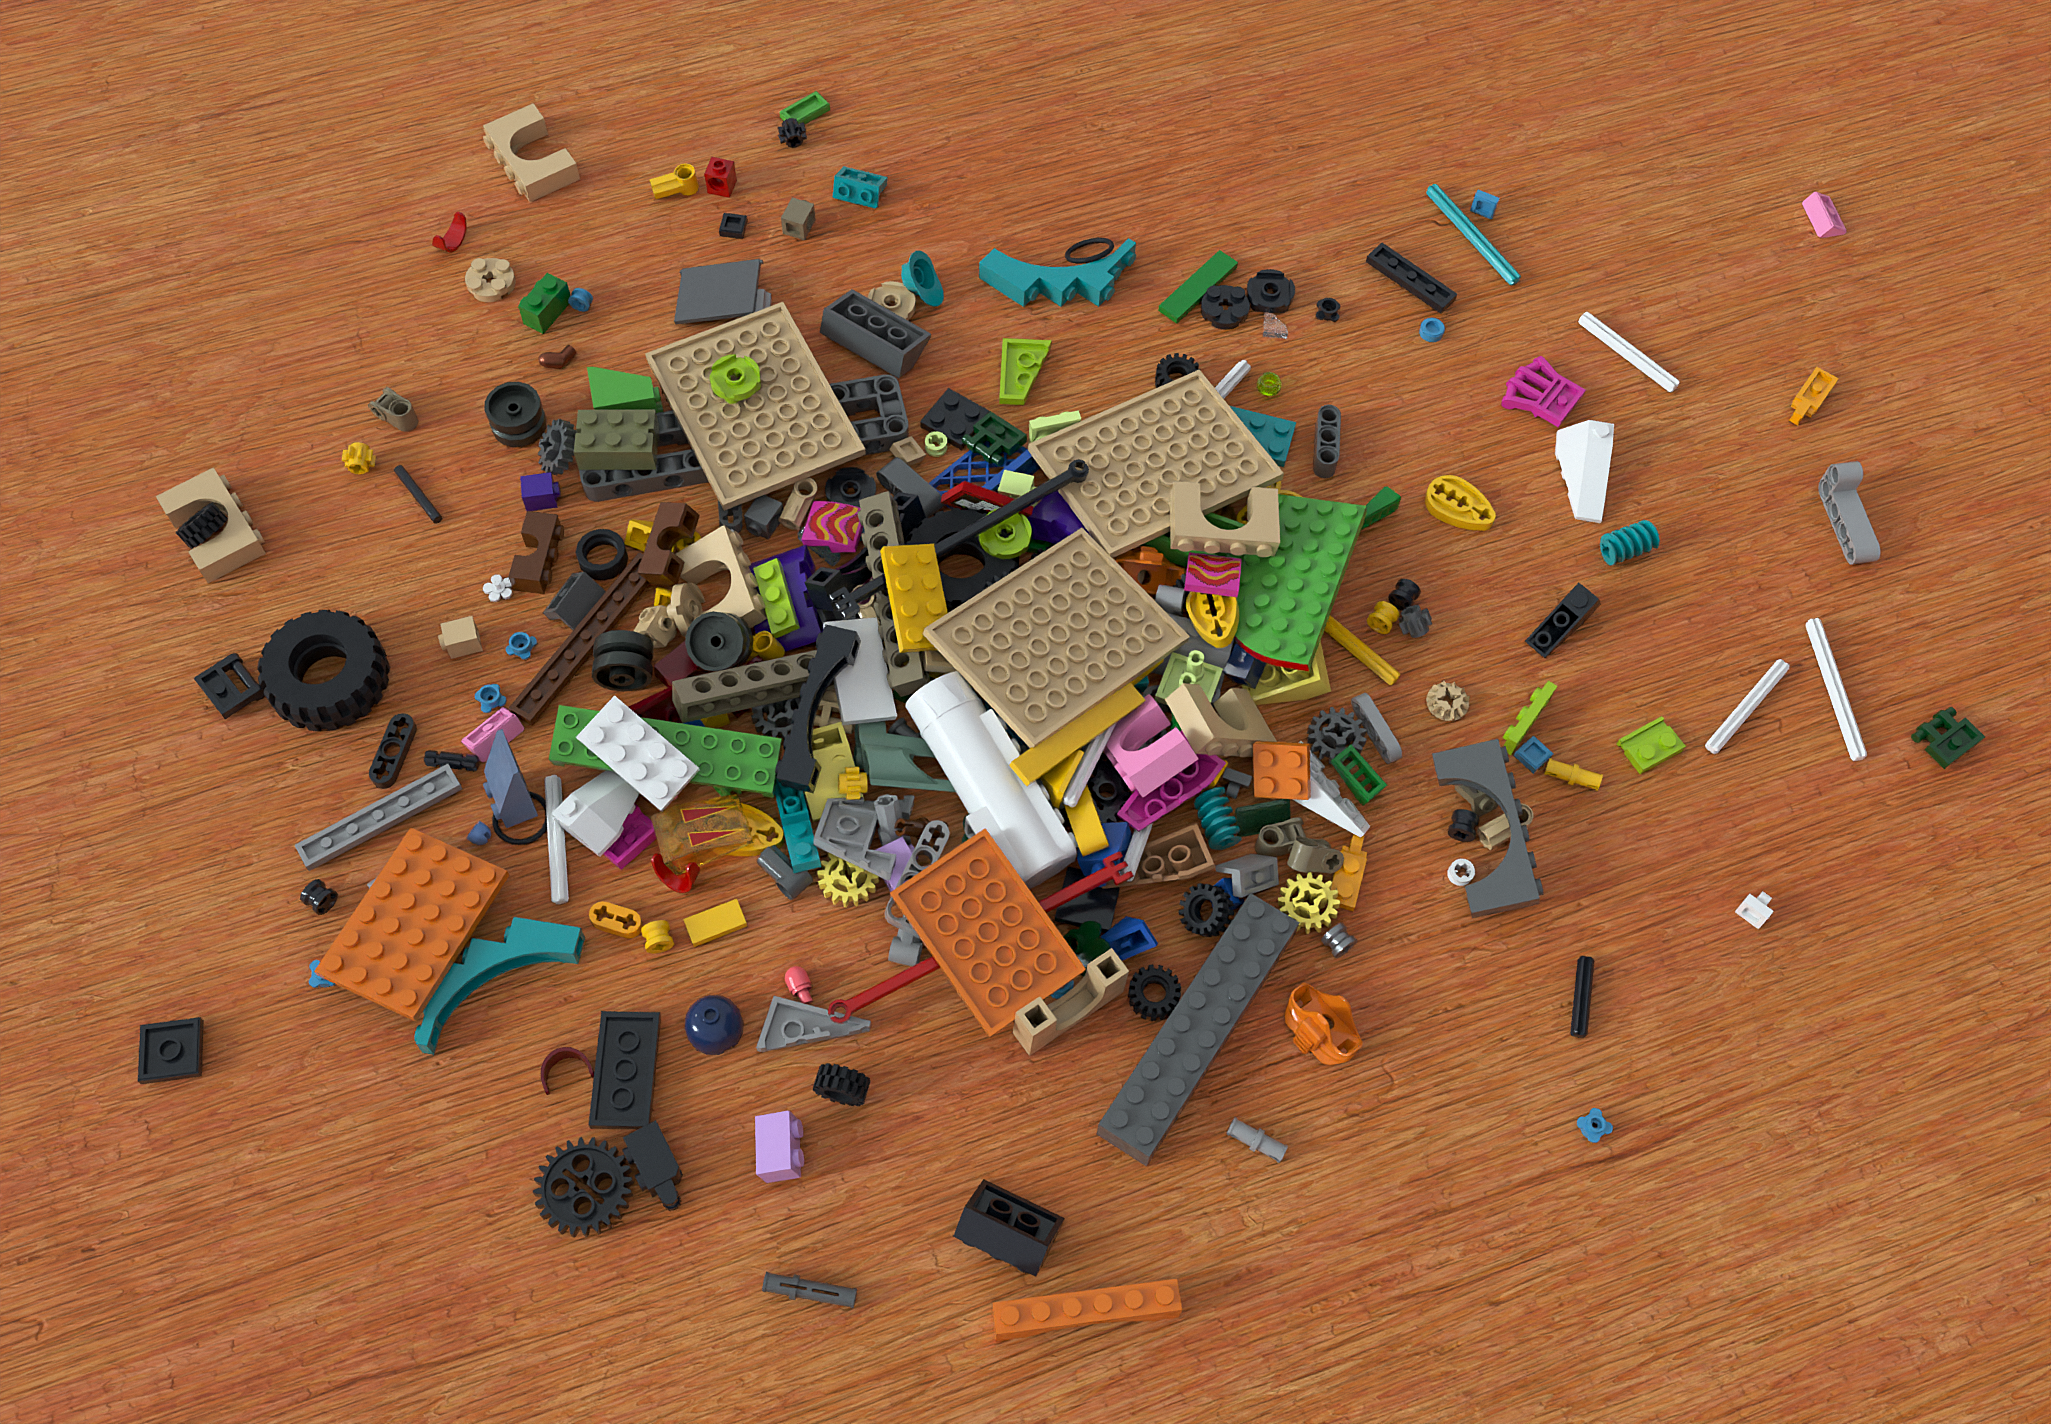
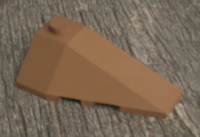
[1102,823,1216,889]

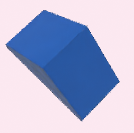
[1101,916,1158,961]

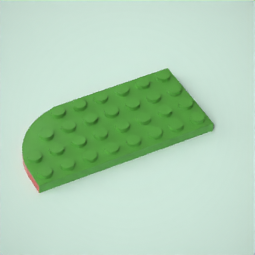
[1234,494,1367,672]

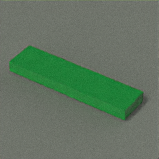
[1158,250,1238,324]

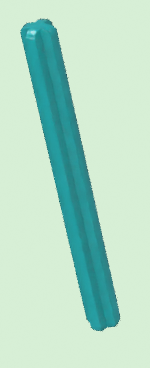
[1426,184,1521,286]

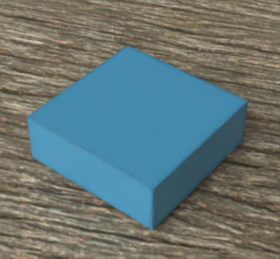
[1470,190,1500,219]
[1513,736,1554,774]

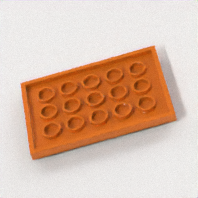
[314,827,509,1022]
[890,828,1086,1038]

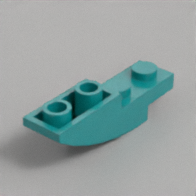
[775,780,821,873]

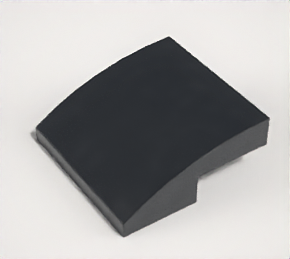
[1054,867,1121,933]

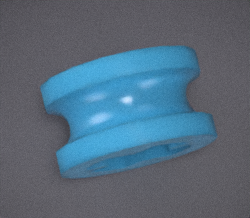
[568,288,593,312]

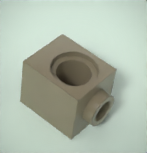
[781,197,816,240]

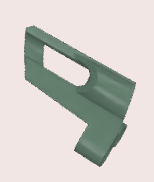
[853,721,956,792]

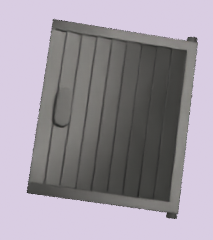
[674,259,763,325]

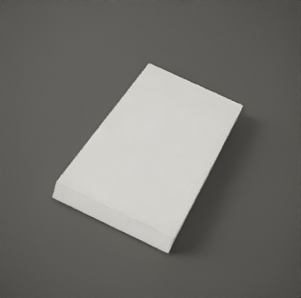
[823,617,897,725]

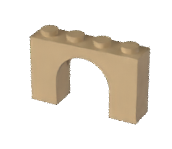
[483,104,580,202]
[156,467,266,583]
[1170,481,1280,557]
[676,525,767,643]
[1165,683,1277,757]
[1013,948,1129,1056]

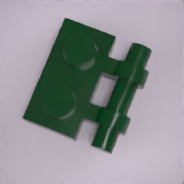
[962,411,1027,466]
[1911,707,1985,769]

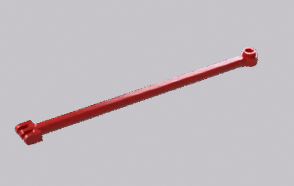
[828,851,1134,1024]

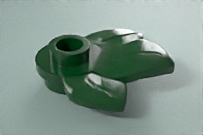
[1063,921,1111,976]

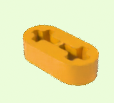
[589,901,643,939]

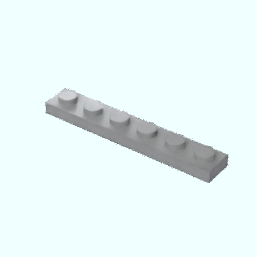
[294,764,462,871]

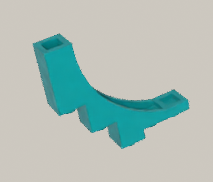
[979,238,1136,307]
[414,917,585,1055]

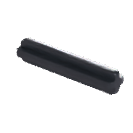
[1570,956,1595,1038]

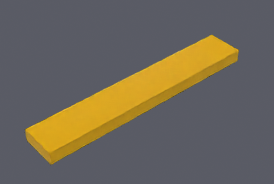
[1009,682,1146,787]

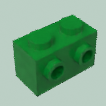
[518,273,571,334]

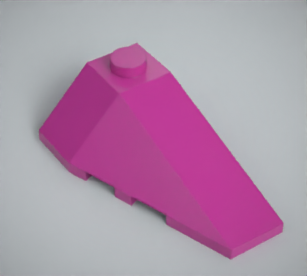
[1116,730,1226,832]

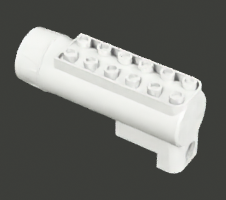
[905,671,1079,889]

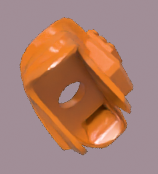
[1113,546,1186,599]
[1285,983,1363,1065]

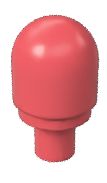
[785,966,813,1005]

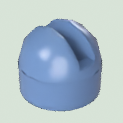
[466,821,491,845]

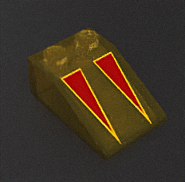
[650,794,754,876]

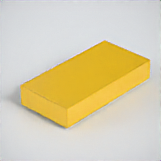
[683,899,747,947]

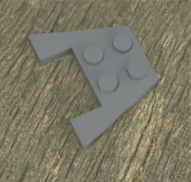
[814,795,915,880]

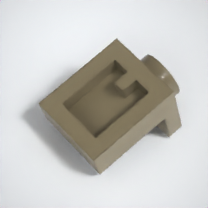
[1454,785,1498,817]

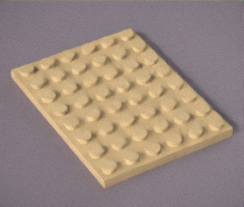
[645,302,866,511]
[1028,370,1284,558]
[923,528,1190,748]

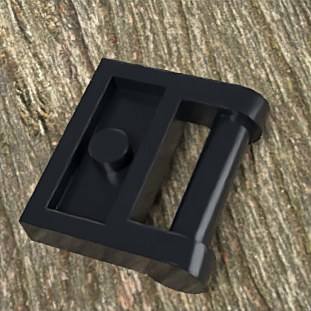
[194,653,265,719]

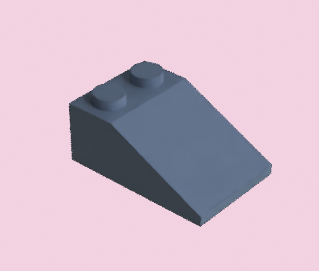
[483,729,538,828]

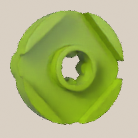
[709,354,761,404]
[979,508,1032,559]

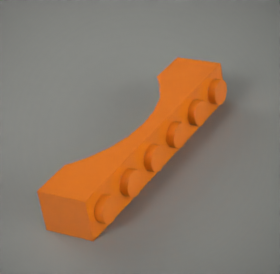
[992,1279,1182,1341]

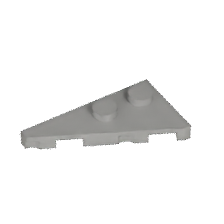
[756,996,871,1052]

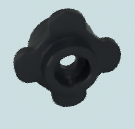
[1315,298,1340,322]

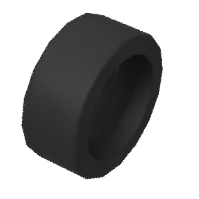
[576,529,628,580]

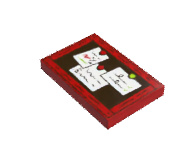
[941,481,1033,518]

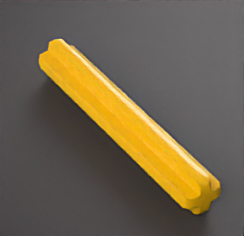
[1324,615,1400,685]

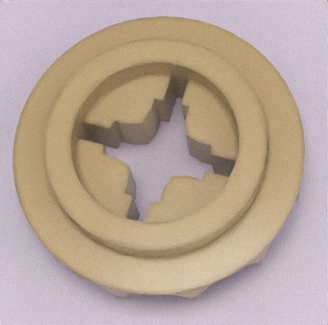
[1426,681,1470,721]

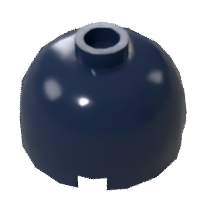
[685,995,744,1055]

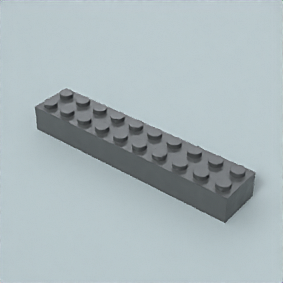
[1097,893,1300,1167]

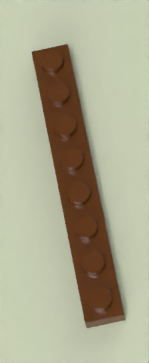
[509,552,650,726]

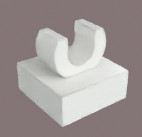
[1735,891,1773,929]

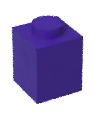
[520,472,561,511]

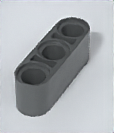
[1313,405,1341,479]
[876,457,945,518]

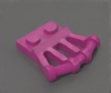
[1501,356,1586,428]

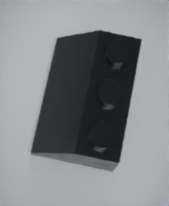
[953,1179,1065,1277]

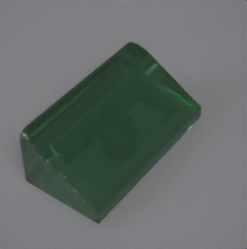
[1234,799,1291,837]

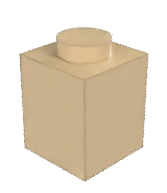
[438,616,483,659]

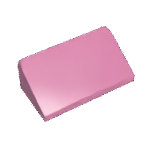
[1802,192,1846,238]
[461,707,524,762]

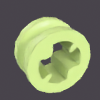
[925,431,947,457]

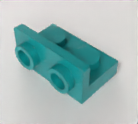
[833,166,888,208]

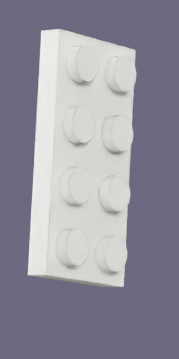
[576,695,700,812]

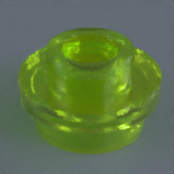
[1257,372,1282,396]

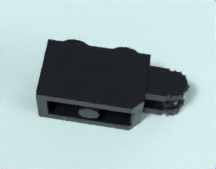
[622,1120,683,1211]

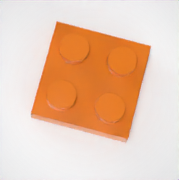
[1253,741,1311,800]

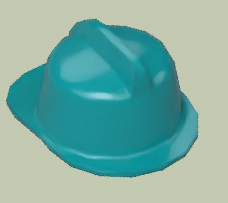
[901,251,944,307]

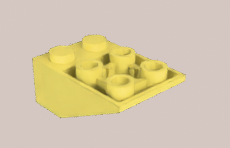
[804,722,865,822]

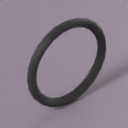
[1065,238,1114,264]
[492,792,547,845]

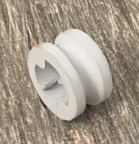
[1447,859,1475,886]

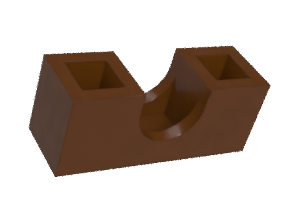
[637,502,700,585]
[508,511,564,594]

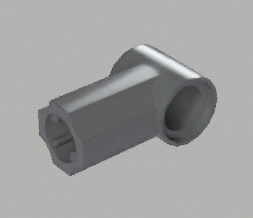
[757,845,813,900]

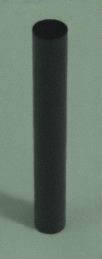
[394,465,442,524]

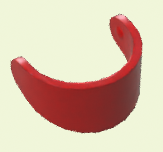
[432,212,467,253]
[651,853,701,893]

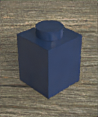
[1223,644,1267,689]

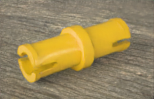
[1544,758,1603,791]

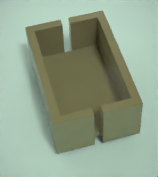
[574,409,660,470]

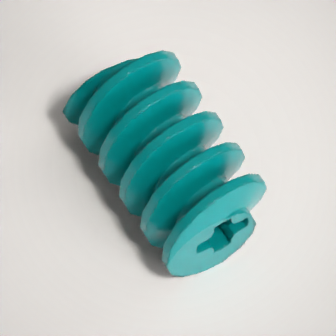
[1600,520,1660,566]
[1194,787,1242,850]

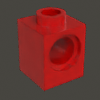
[704,157,737,198]

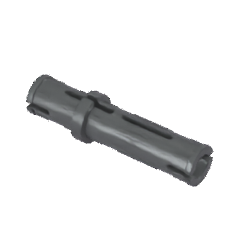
[762,1272,857,1308]

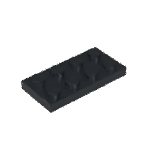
[588,1011,661,1130]

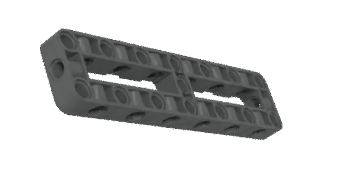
[574,375,909,502]

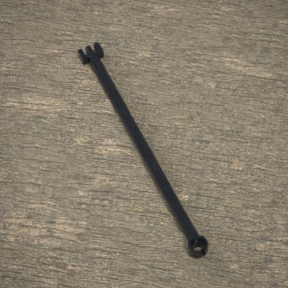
[828,459,1089,620]

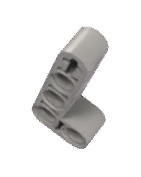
[1818,461,1881,565]
[885,820,950,938]

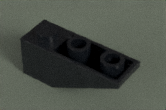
[1525,582,1601,658]

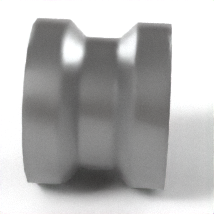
[1321,923,1358,958]

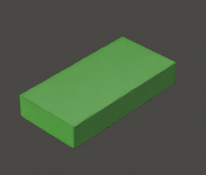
[779,91,830,124]

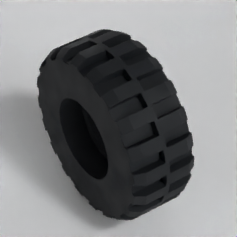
[905,508,1019,613]
[257,610,390,731]

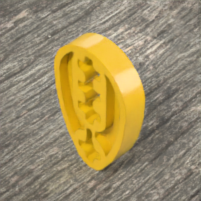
[1425,475,1496,531]
[1186,592,1239,648]
[704,801,785,856]

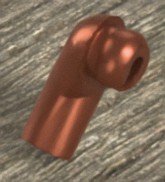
[538,345,577,369]

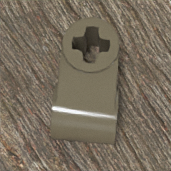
[368,387,418,431]
[1255,817,1306,857]
[1287,836,1344,874]

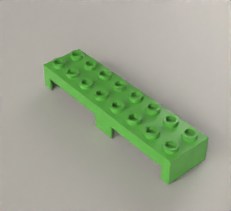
[549,705,783,798]

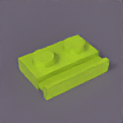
[1617,716,1686,774]

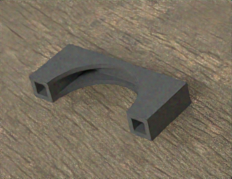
[1432,739,1544,918]

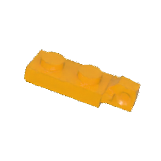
[1789,367,1839,426]
[1330,834,1367,911]

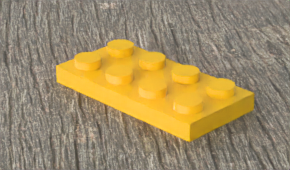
[880,544,948,653]

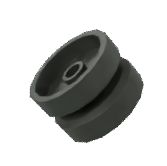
[484,382,547,447]
[685,611,754,671]
[592,630,654,692]

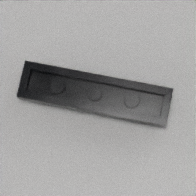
[1366,243,1457,314]

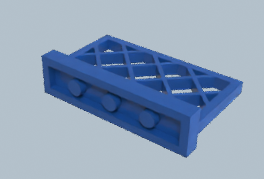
[929,441,1040,509]

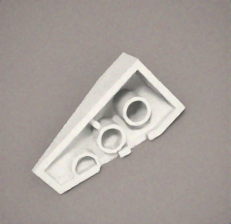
[1555,420,1614,523]
[1292,741,1370,837]
[552,771,639,857]

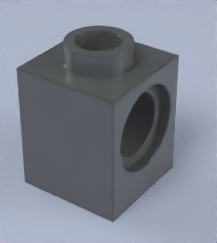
[744,495,783,540]

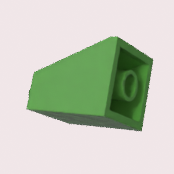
[587,367,664,413]

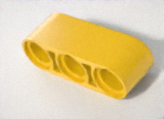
[1064,784,1110,857]

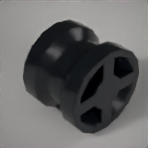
[1388,579,1421,611]
[1448,809,1480,842]
[300,879,338,915]

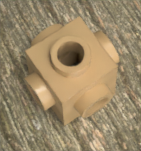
[634,605,677,648]

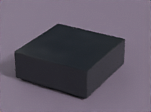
[719,213,748,239]

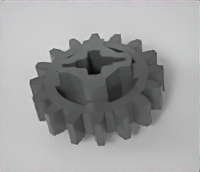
[538,419,577,476]
[751,697,801,740]
[1307,707,1366,764]

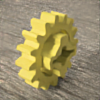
[817,853,879,908]
[1278,872,1340,934]

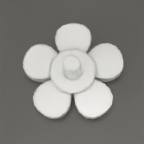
[483,575,512,602]

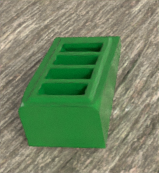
[1361,486,1401,530]
[1330,744,1387,806]

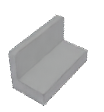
[1216,854,1279,898]

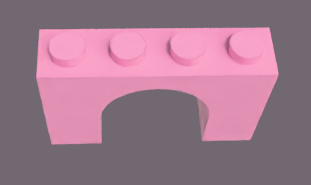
[1103,694,1198,797]

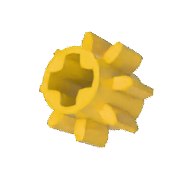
[342,442,376,474]
[838,767,868,800]

